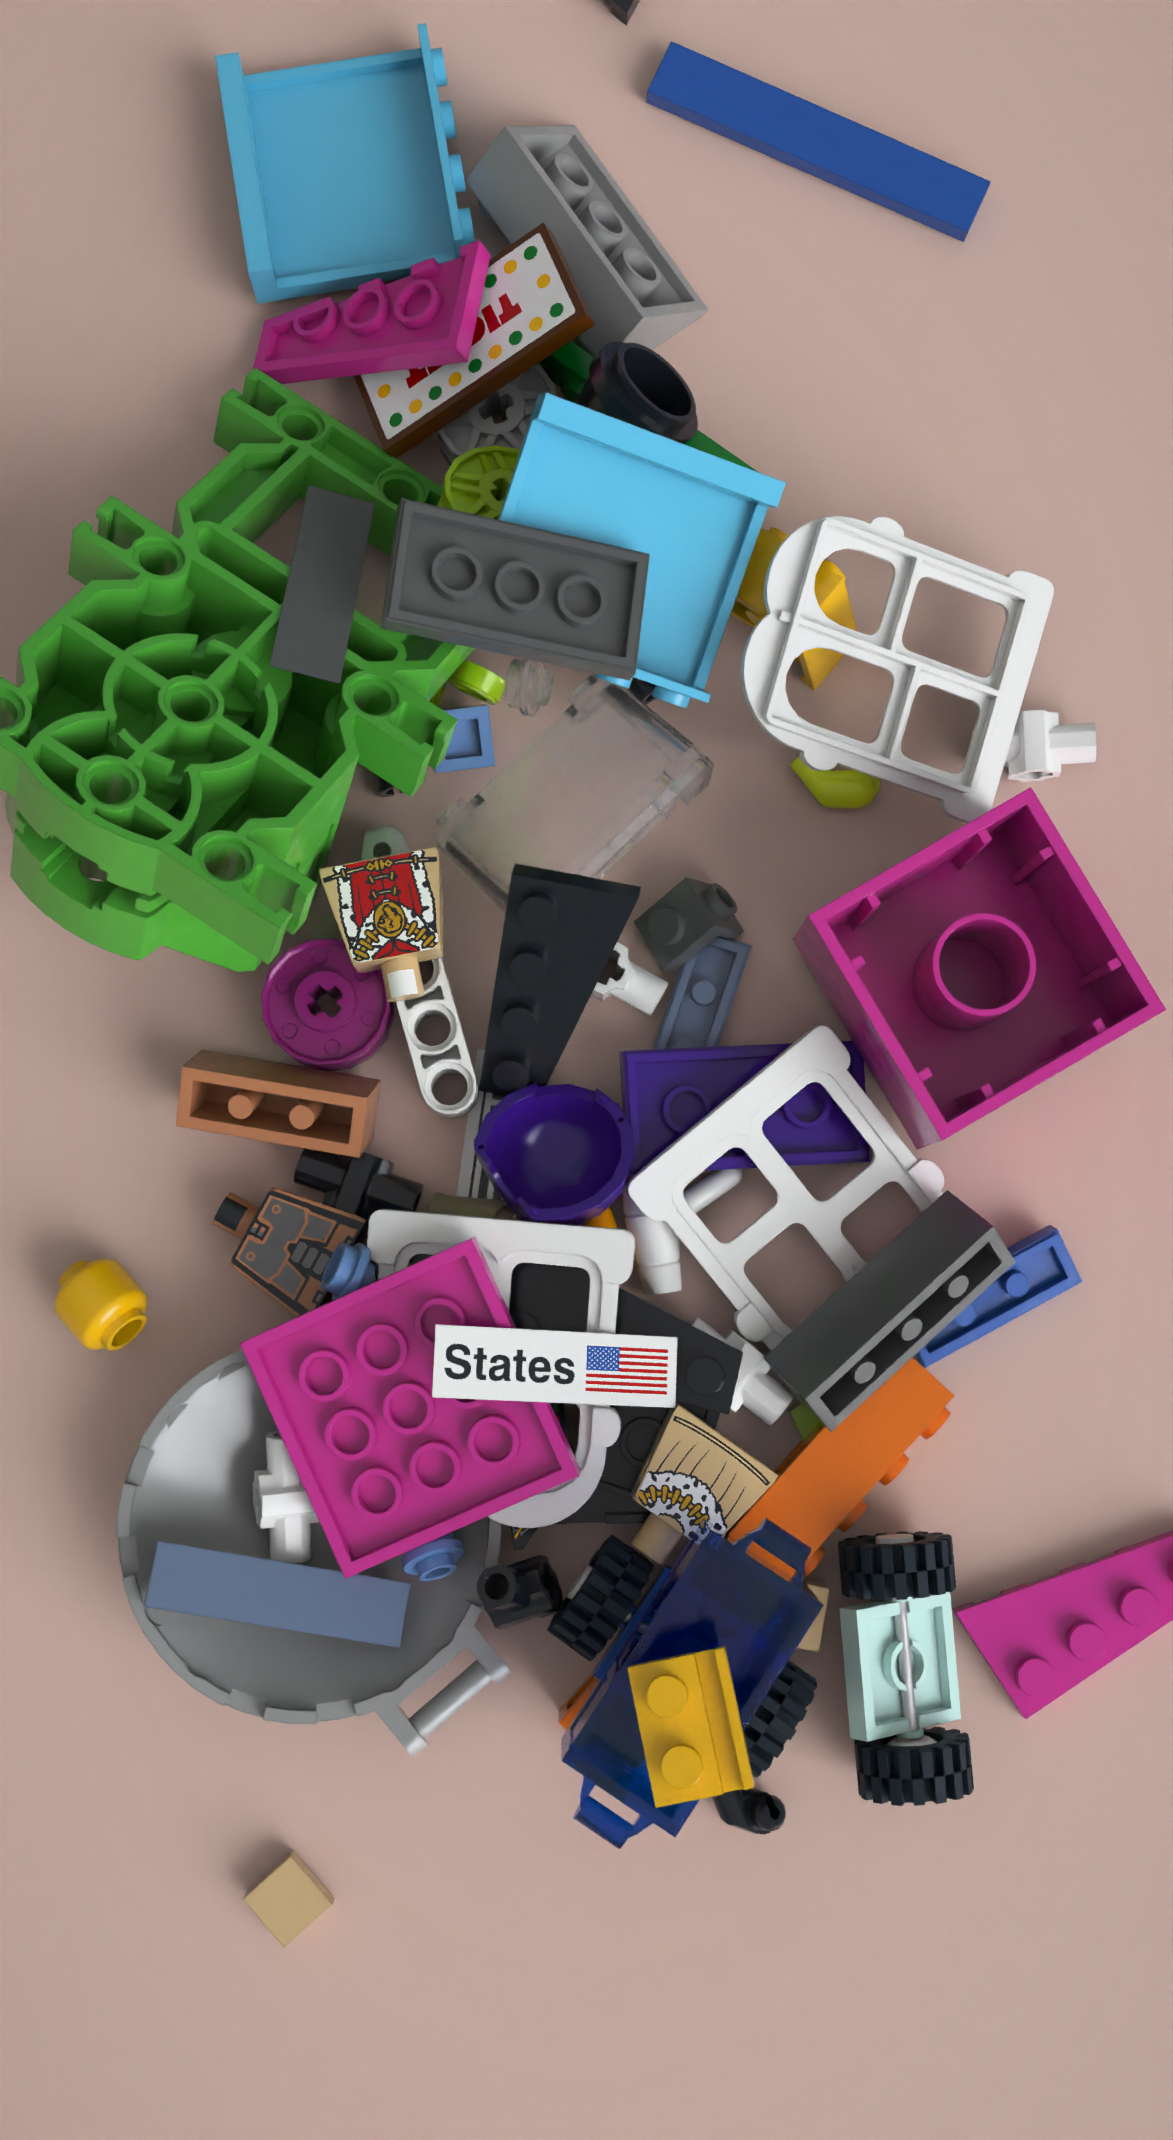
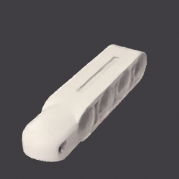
[361,825,479,1118]

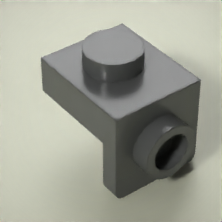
[634,877,744,972]

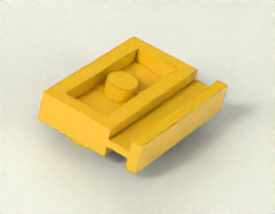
[627,1646,754,1808]

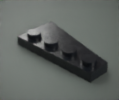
[479,863,641,1096]
[509,1263,743,1415]

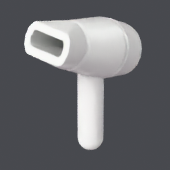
[623,1169,742,1295]

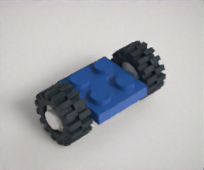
[547,1535,817,1778]

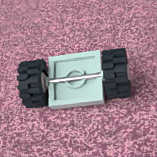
[838,1531,974,1806]

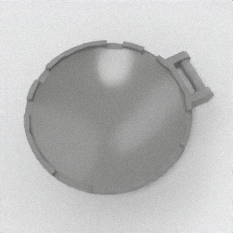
[117,1349,512,1757]

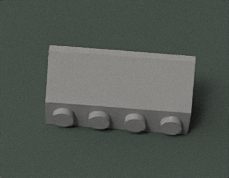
[465,125,708,357]

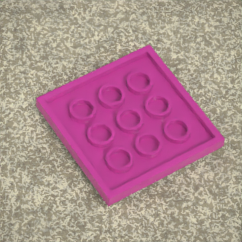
[240,1236,581,1579]

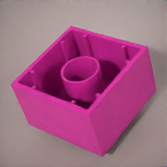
[792,787,1166,1150]

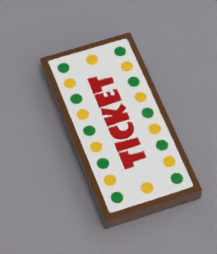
[354,222,595,458]

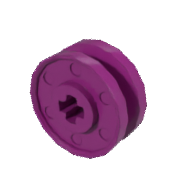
[261,938,395,1071]

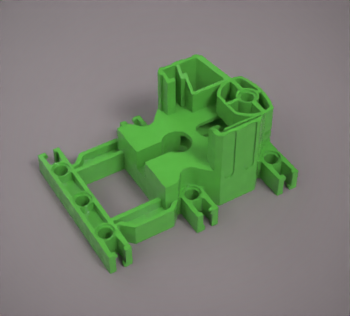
[0,367,475,972]

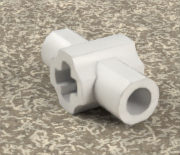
[971,710,1097,782]
[591,942,669,1017]
[689,1316,794,1426]
[252,1431,319,1563]

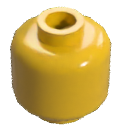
[54,1258,148,1351]

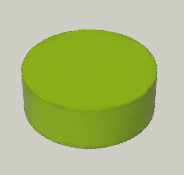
[447,660,508,705]

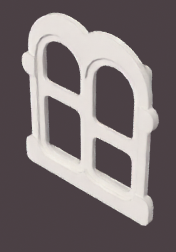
[741,516,1054,824]
[626,1025,945,1351]
[367,1209,635,1528]

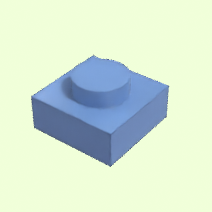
[433,704,495,773]

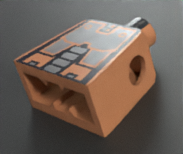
[213,1187,369,1317]

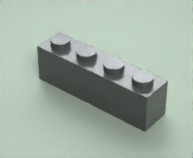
[764,1190,1016,1432]

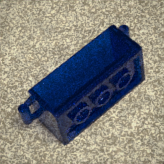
[561,1518,824,1849]

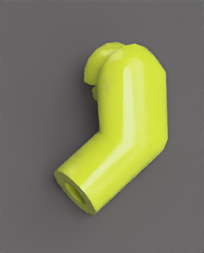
[790,756,881,809]

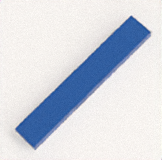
[646,41,991,242]

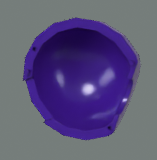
[474,1082,634,1225]

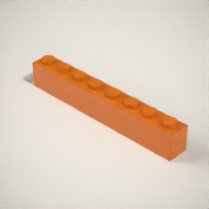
[559,1357,954,1776]

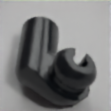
[712,1789,786,1835]

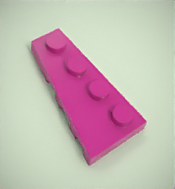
[253,240,491,384]
[952,1530,1173,1719]

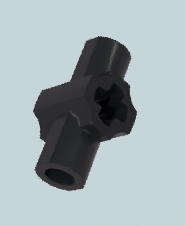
[294,1148,423,1220]
[477,1555,563,1629]

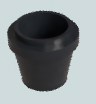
[575,341,698,445]

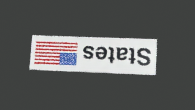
[432,1324,677,1408]

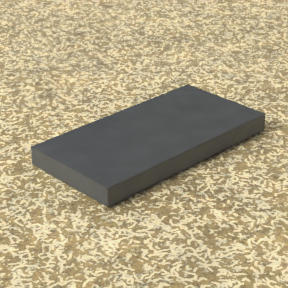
[380,498,650,680]

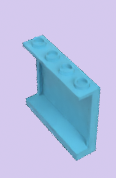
[215,23,475,304]
[497,393,786,708]

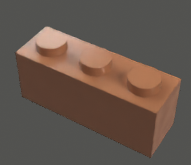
[176,1049,381,1158]

